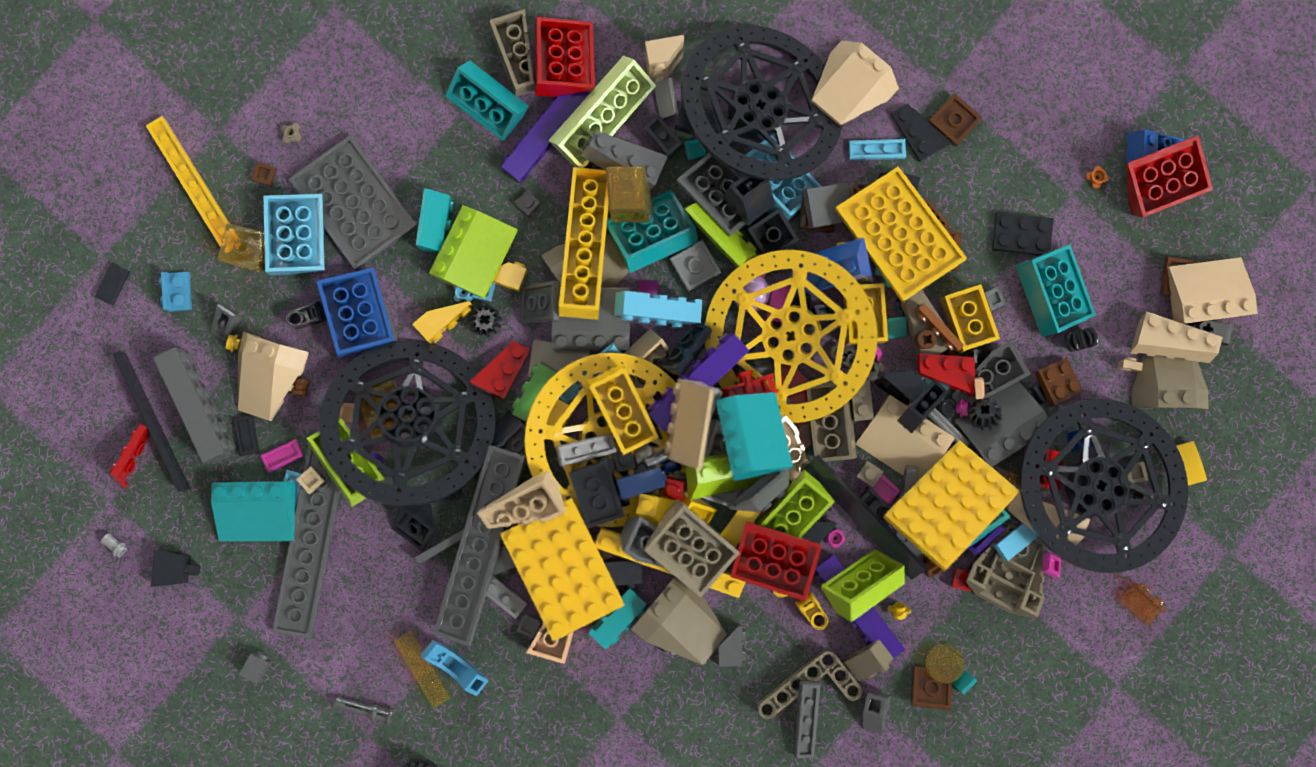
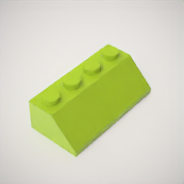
[307,418,384,507]
[685,453,763,500]
[755,470,835,538]
[821,549,905,622]

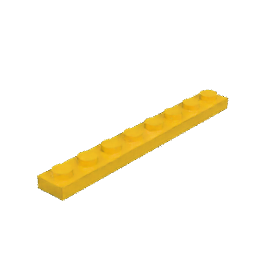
[146,116,242,253]
[594,527,746,598]

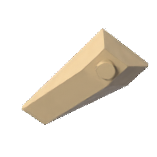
[1006,493,1090,545]

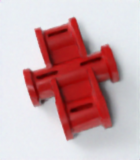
[720,370,779,398]

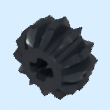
[469,305,502,337]
[1064,327,1099,352]
[969,397,1002,431]

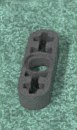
[830,344,881,381]

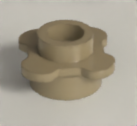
[281,123,302,143]

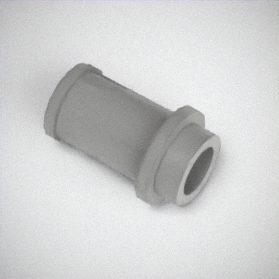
[101,533,127,557]

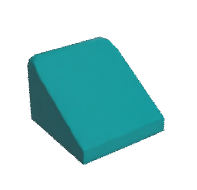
[887,317,907,339]
[952,669,977,694]

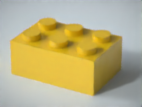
[843,283,888,345]
[940,285,1000,353]

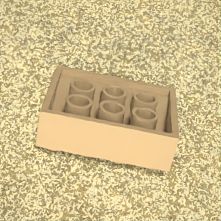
[1167,258,1258,324]
[664,379,714,470]
[855,395,955,484]

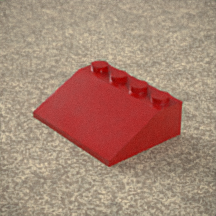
[534,17,595,97]
[1126,135,1213,218]
[730,521,822,601]

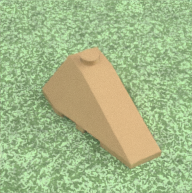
[781,414,810,482]
[478,470,565,529]

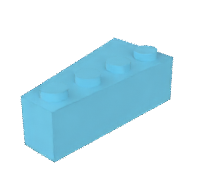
[614,291,702,328]

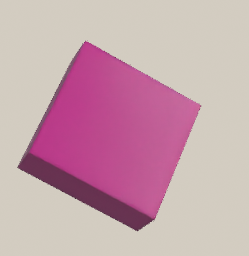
[1042,552,1061,578]

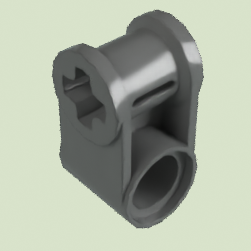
[1193,320,1233,346]

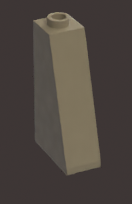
[899,290,947,355]

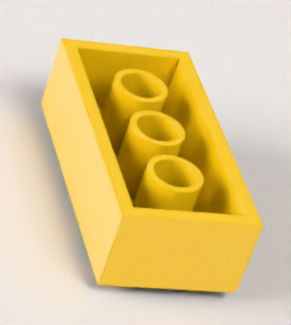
[587,364,659,455]

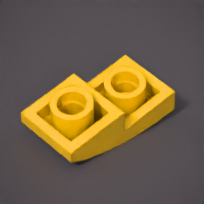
[1177,441,1207,486]

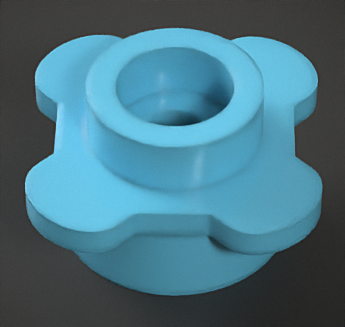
[454,287,473,302]

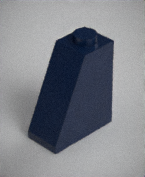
[613,467,667,500]

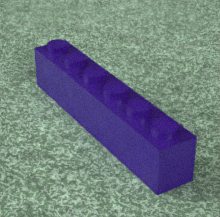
[501,91,590,184]
[647,333,750,432]
[814,554,906,658]

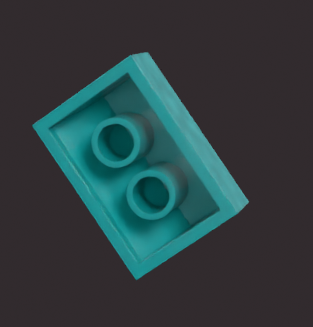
[416,188,455,254]

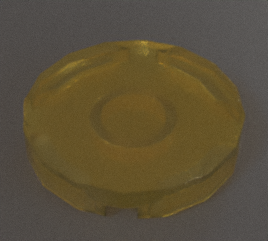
[925,644,965,684]

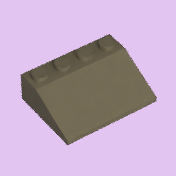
[643,499,740,597]

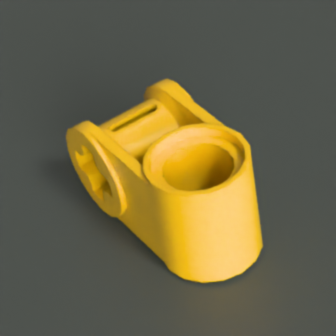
[794,591,828,630]

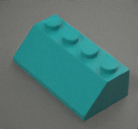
[445,61,529,142]

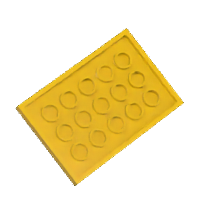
[835,166,967,302]
[883,440,1020,572]
[500,498,625,642]

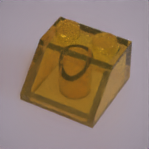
[217,224,265,273]

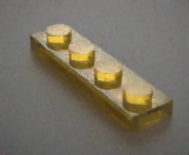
[394,630,452,709]

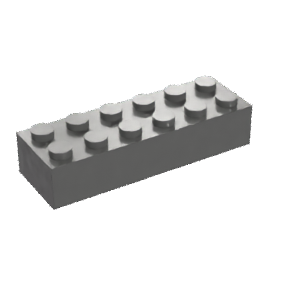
[153,347,236,464]

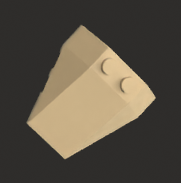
[811,41,899,126]
[238,332,309,421]

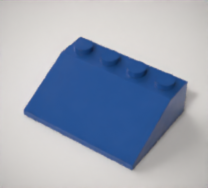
[317,267,394,359]

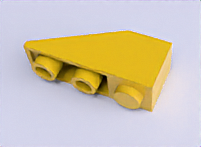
[413,301,473,343]

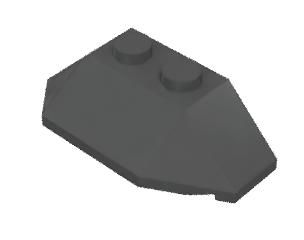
[727,469,790,512]

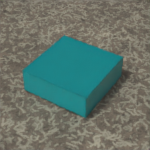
[684,139,706,161]

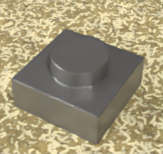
[984,286,1006,311]

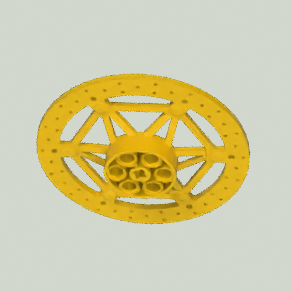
[705,250,877,423]
[524,353,686,527]

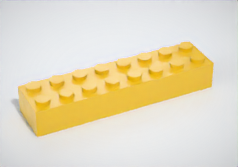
[559,167,611,320]

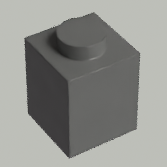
[239,651,272,684]

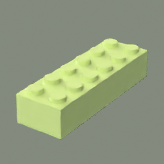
[548,56,656,168]

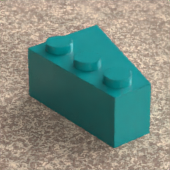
[589,588,647,650]

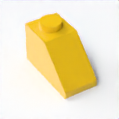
[493,261,528,293]

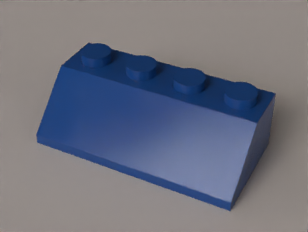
[790,238,872,294]

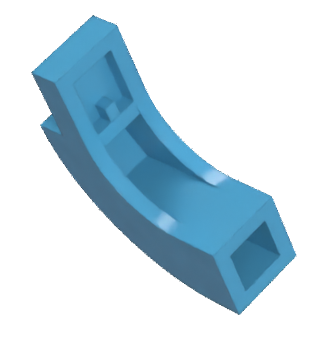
[420,640,489,696]

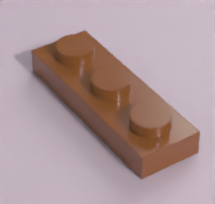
[914,303,965,351]

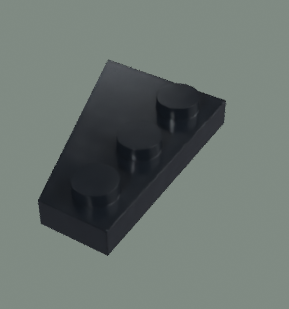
[891,104,952,162]
[653,323,713,376]

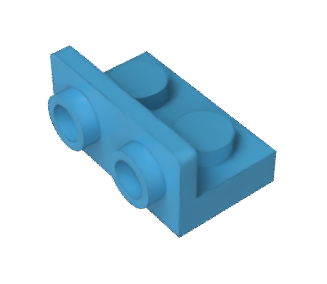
[159,272,192,312]

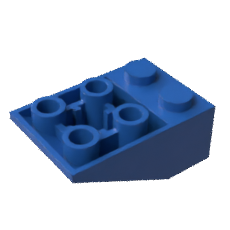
[1126,129,1185,163]

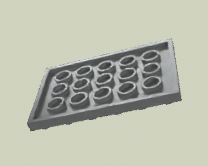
[289,135,418,271]

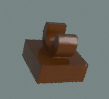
[923,557,943,578]

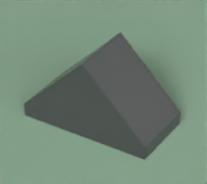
[210,304,242,342]

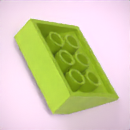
[685,203,757,268]
[429,205,518,299]

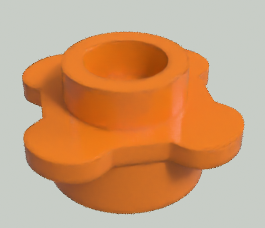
[1086,166,1109,189]

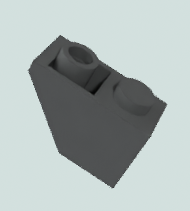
[718,625,746,667]
[863,690,891,734]

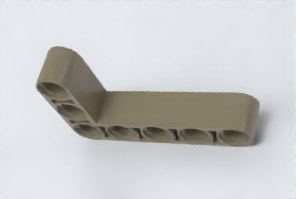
[757,650,862,719]

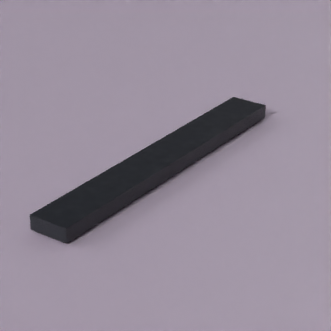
[113,351,191,492]
[803,455,927,580]

